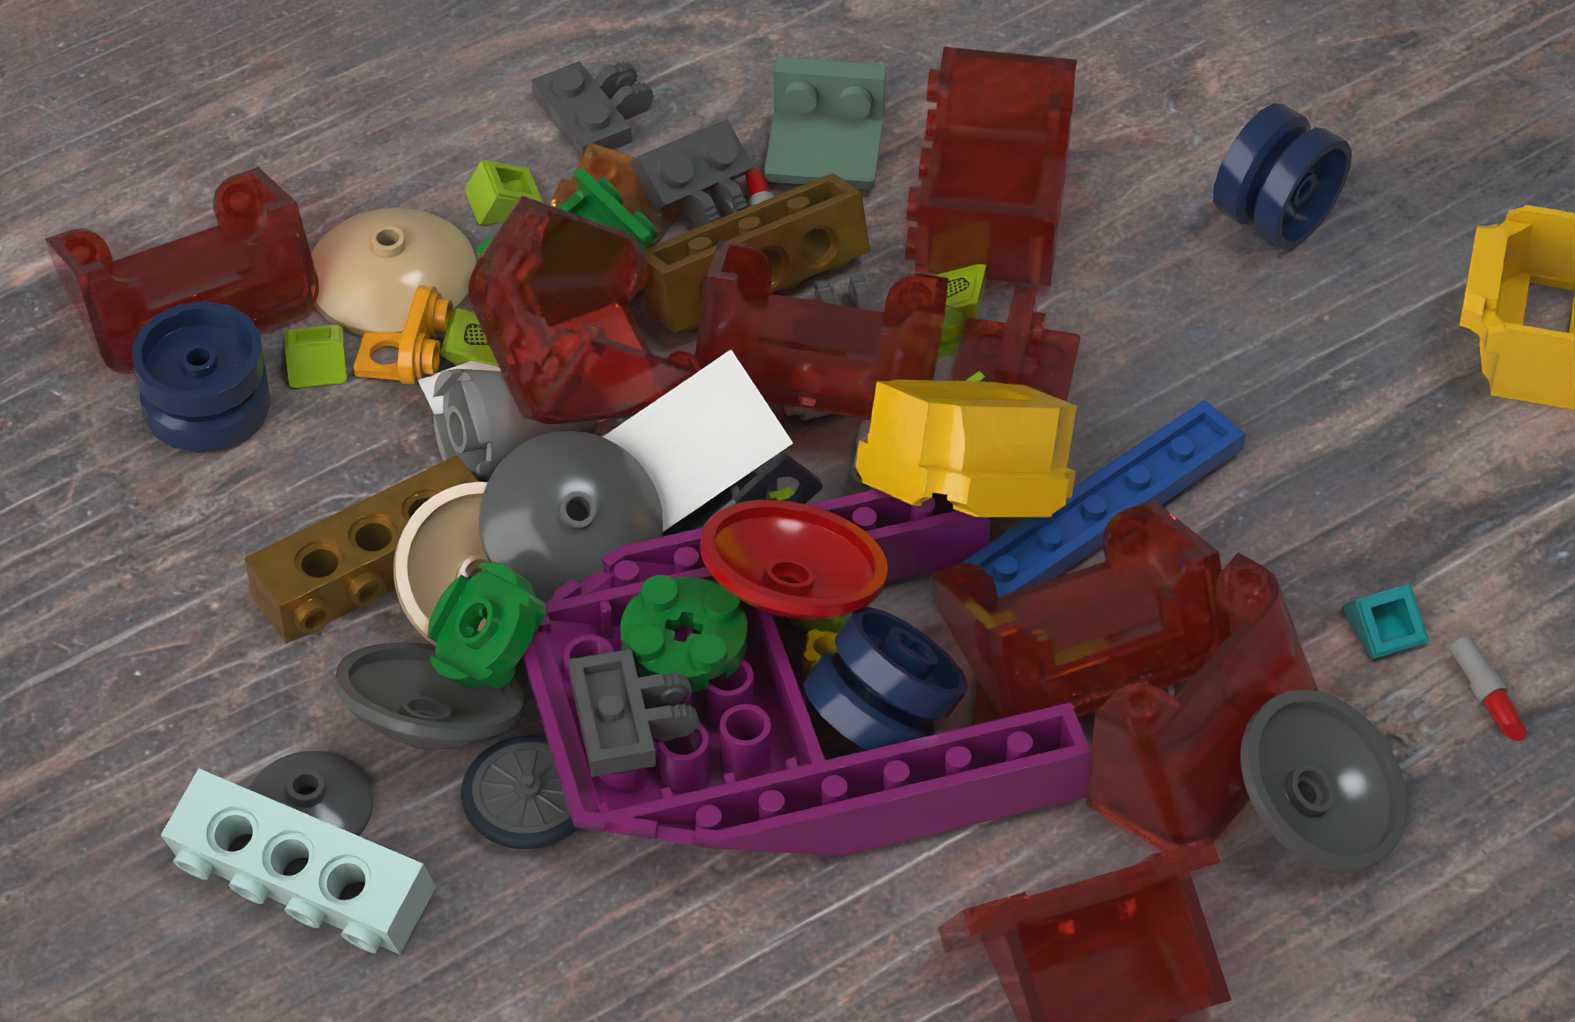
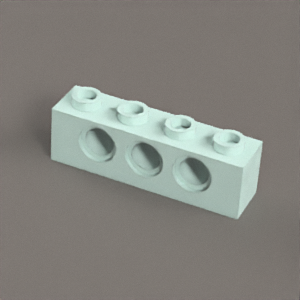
[161,768,436,955]

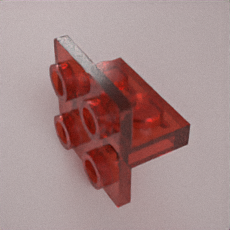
[952,285,1080,402]

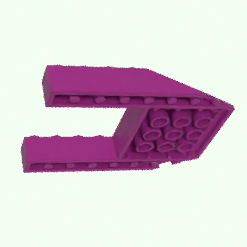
[522,489,1092,856]

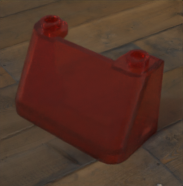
[45,167,319,374]
[468,196,703,425]
[694,239,949,420]
[930,500,1231,719]
[1086,552,1319,858]

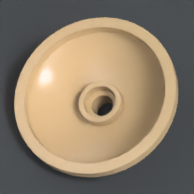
[306,207,477,337]
[393,482,489,647]

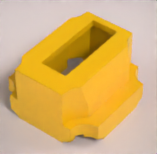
[1459,205,1575,410]
[855,379,1077,517]

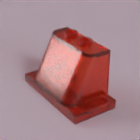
[938,837,1232,1022]

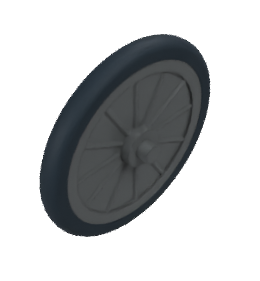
[461,735,579,849]

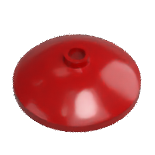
[700,500,888,620]

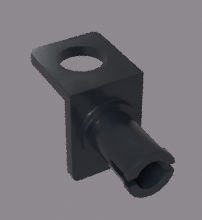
[689,453,823,530]

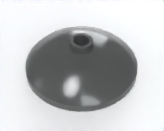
[479,431,663,603]
[335,642,525,750]
[1241,690,1408,873]

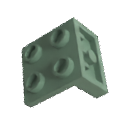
[764,56,886,190]

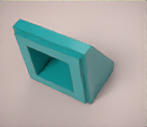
[1343,584,1430,660]

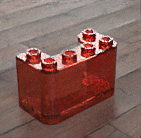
[905,47,1077,287]

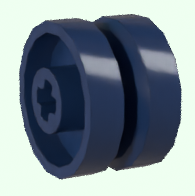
[1213,103,1352,249]
[132,301,271,453]
[803,606,969,751]

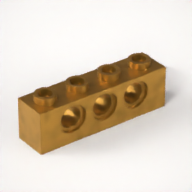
[636,173,871,333]
[244,455,479,644]

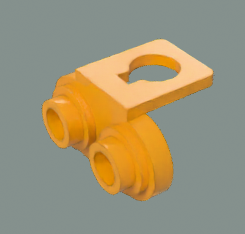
[353,285,453,385]

